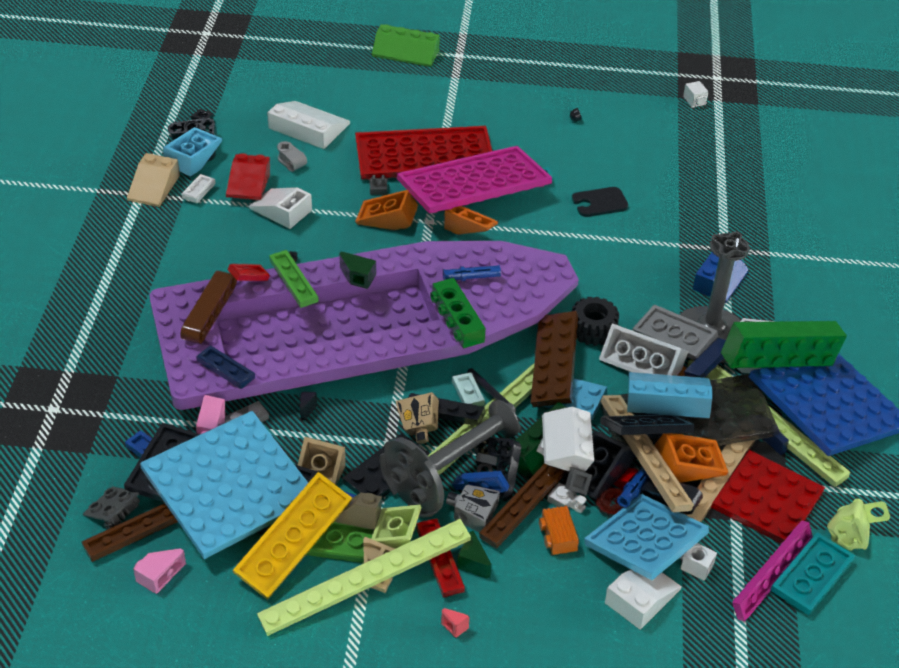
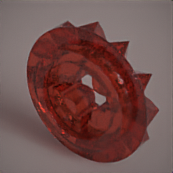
[596,487,624,516]

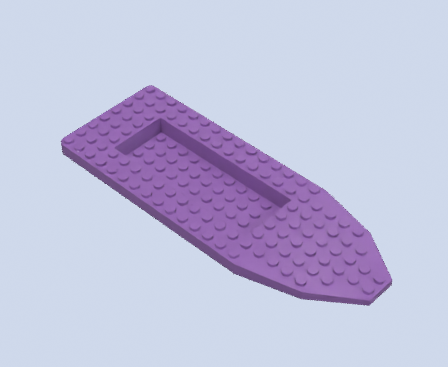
[149,241,579,410]

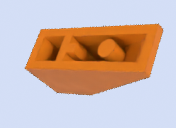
[444,206,498,235]

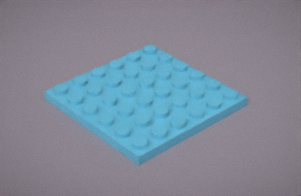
[140,411,308,559]

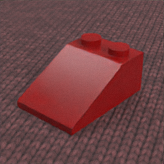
[226,153,270,200]

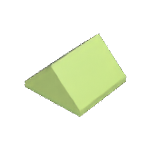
[371,505,422,549]

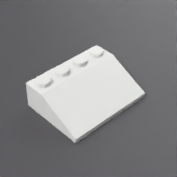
[267,101,350,149]

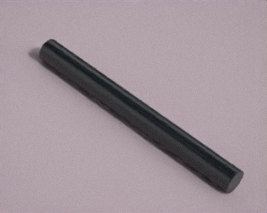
[467,368,510,403]

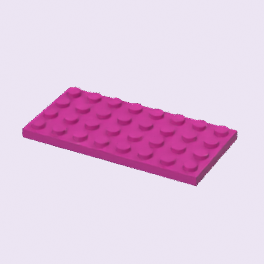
[397,146,552,214]

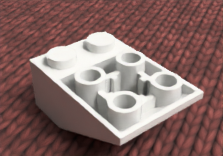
[249,187,312,229]

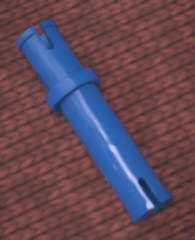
[443,265,501,282]
[617,466,649,508]

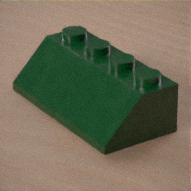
[507,402,567,479]

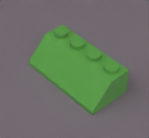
[372,24,440,67]

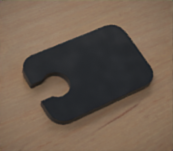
[572,187,628,217]

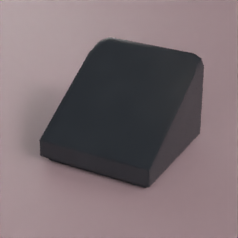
[300,392,317,420]

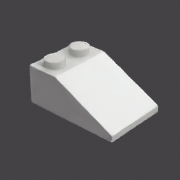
[605,569,682,630]

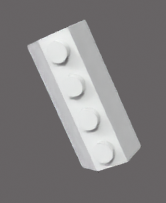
[599,324,689,376]

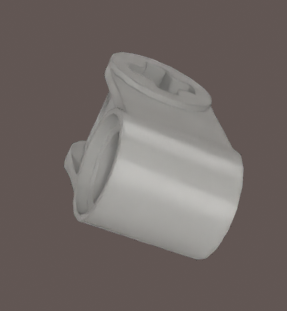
[277,141,307,172]

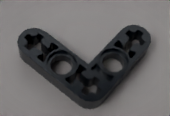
[168,118,217,161]
[474,437,521,501]

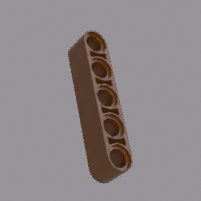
[180,270,237,344]

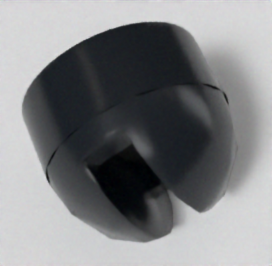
[570,107,582,122]

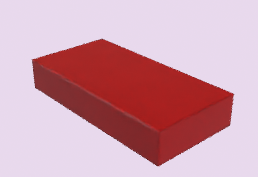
[227,264,270,281]

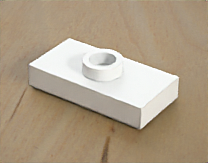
[182,174,216,203]

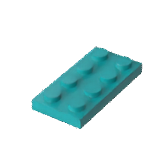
[770,532,856,616]

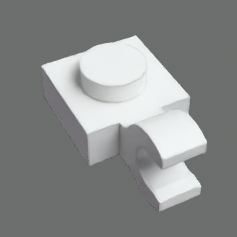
[547,483,587,513]

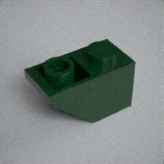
[339,251,376,289]

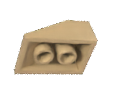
[127,153,180,207]

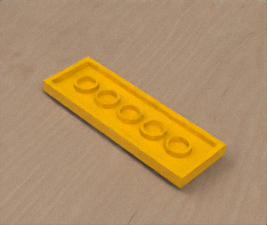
[233,472,352,600]

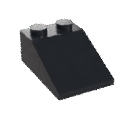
[562,430,636,499]

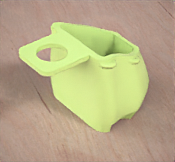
[827,499,890,551]

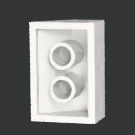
[542,407,594,472]

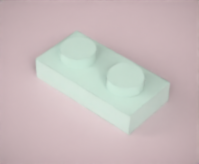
[452,372,485,406]

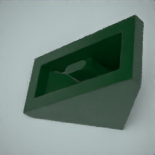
[457,531,492,579]

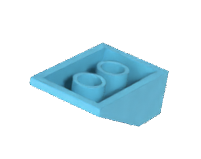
[163,127,222,176]

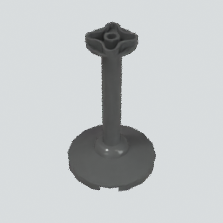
[680,232,750,363]
[379,400,521,517]

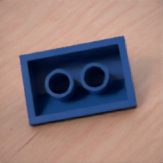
[693,252,748,303]

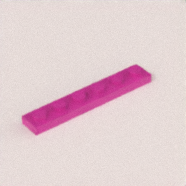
[732,521,813,621]

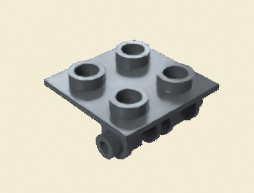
[83,486,140,530]

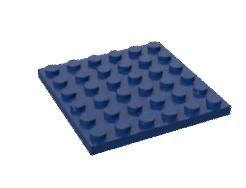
[748,353,899,456]

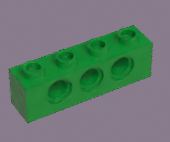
[430,278,486,349]

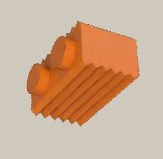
[539,505,579,555]

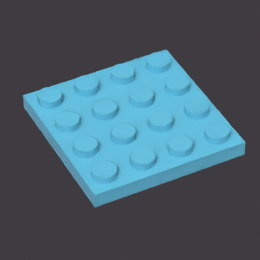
[584,494,709,580]

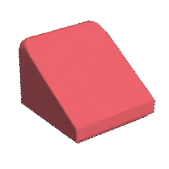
[441,608,470,638]

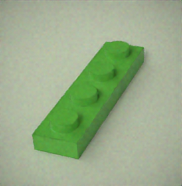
[269,250,318,308]

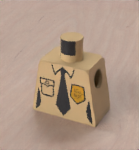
[396,392,439,444]

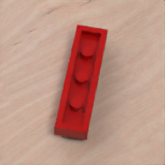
[416,518,465,598]

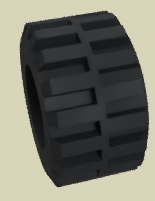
[572,296,619,346]

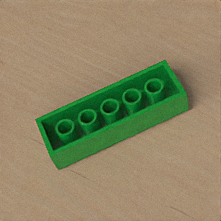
[721,321,847,368]

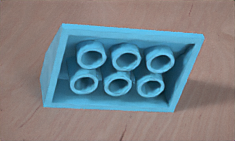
[627,372,712,418]

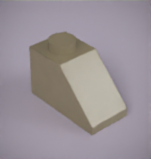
[334,492,382,530]

